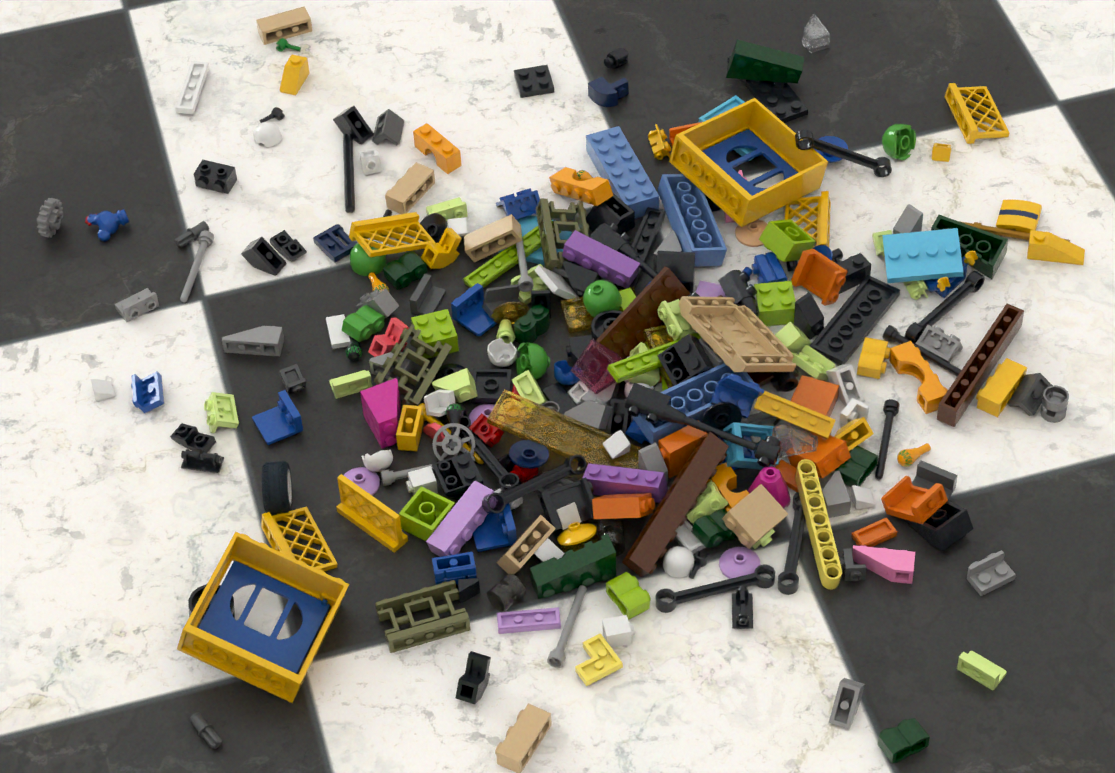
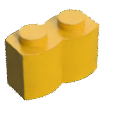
[857,337,890,379]

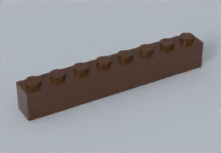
[937,304,1024,427]
[622,432,729,577]

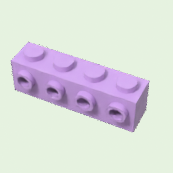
[426,481,498,557]

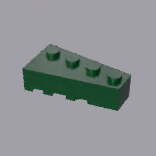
[726,39,804,84]
[931,215,1008,279]
[530,533,616,599]

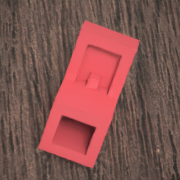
[368,318,409,357]

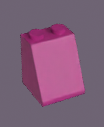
[360,378,401,449]

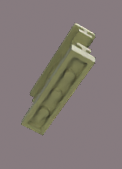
[535,198,589,271]
[374,324,452,406]
[375,580,471,653]

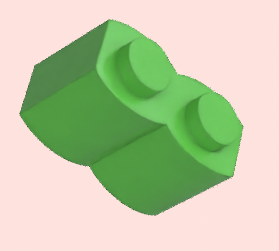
[342,305,385,342]

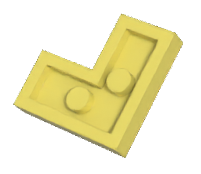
[575,633,623,686]

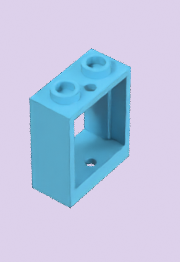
[723,422,779,470]

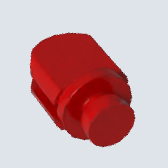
[510,465,538,482]

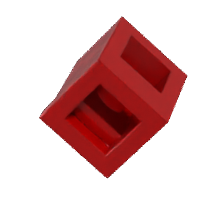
[469,413,504,447]

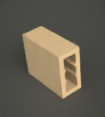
[722,484,788,549]

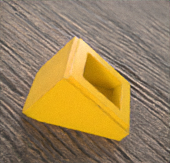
[932,143,951,162]

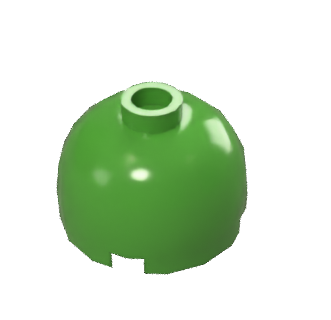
[882,124,916,160]
[350,241,387,276]
[583,280,622,318]
[516,343,550,380]

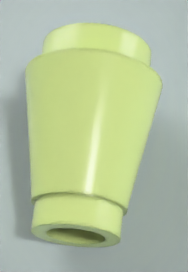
[496,319,515,344]

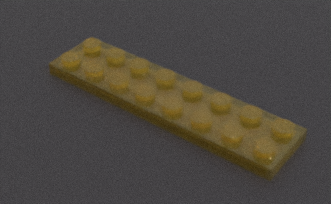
[487,389,642,469]

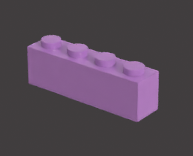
[562,230,640,289]
[583,463,668,503]

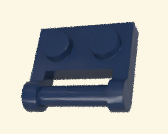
[313,224,358,263]

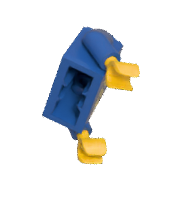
[923,251,978,298]

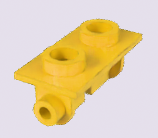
[648,124,672,160]

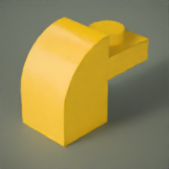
[421,228,462,269]

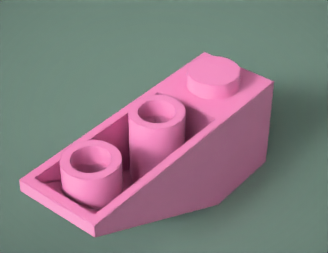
[852,545,915,584]

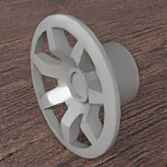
[432,423,475,461]

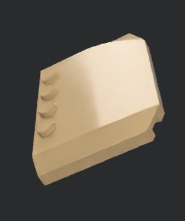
[679,296,796,372]

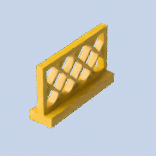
[945,83,1010,144]
[785,191,831,247]
[349,212,436,257]
[754,391,836,439]
[336,474,408,553]
[261,506,338,571]

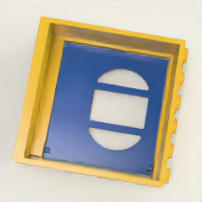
[669,98,828,227]
[177,531,349,703]

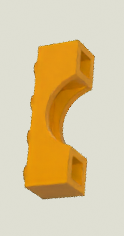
[549,167,614,206]
[889,341,948,414]

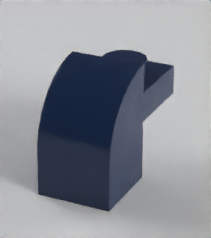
[588,76,629,107]

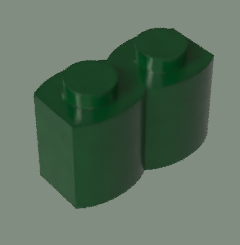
[383,251,427,290]
[514,304,550,344]
[835,445,878,487]
[691,509,737,548]
[877,718,930,763]

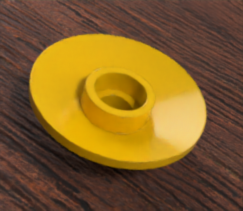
[557,522,597,546]

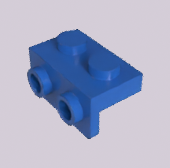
[131,371,164,413]

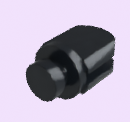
[604,48,629,68]

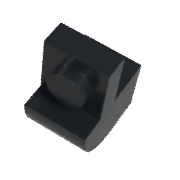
[455,651,491,704]

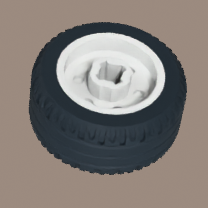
[262,461,292,515]

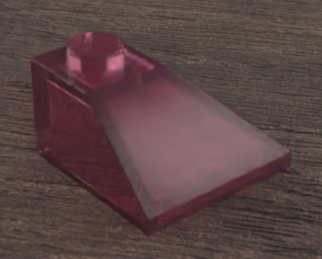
[571,339,623,394]

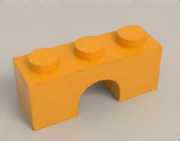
[413,123,462,174]
[706,462,749,512]

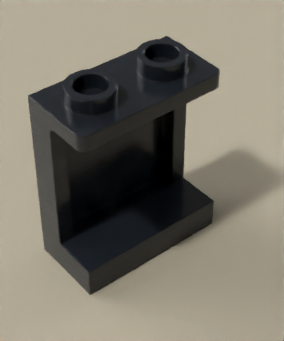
[538,477,594,533]

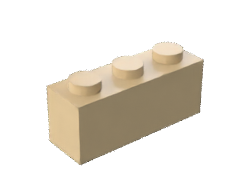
[256,6,312,45]
[385,162,435,214]
[464,214,522,262]
[497,515,556,577]
[495,703,552,773]

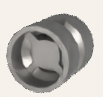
[1040,385,1069,423]

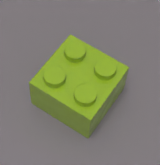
[759,219,816,262]
[754,281,796,326]
[411,309,459,359]
[399,486,455,541]

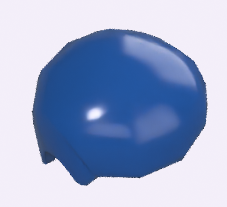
[554,360,583,385]

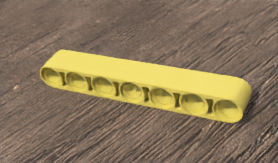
[795,459,842,590]

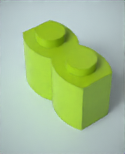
[606,572,651,620]

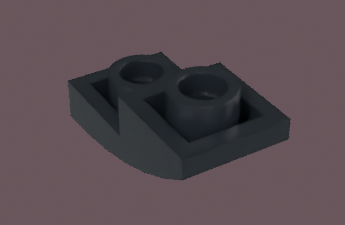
[270,230,307,262]
[170,423,216,454]

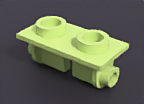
[903,280,928,300]

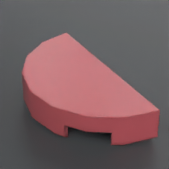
[423,423,445,442]

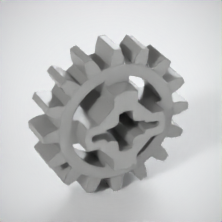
[37,198,63,238]

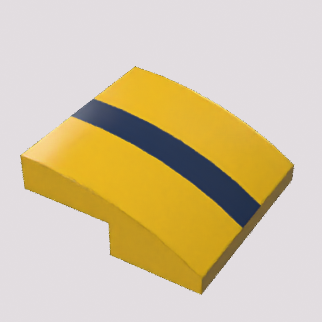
[996,200,1042,233]

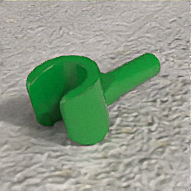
[276,38,301,52]

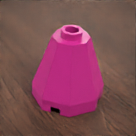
[748,466,790,509]

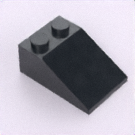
[903,501,974,551]

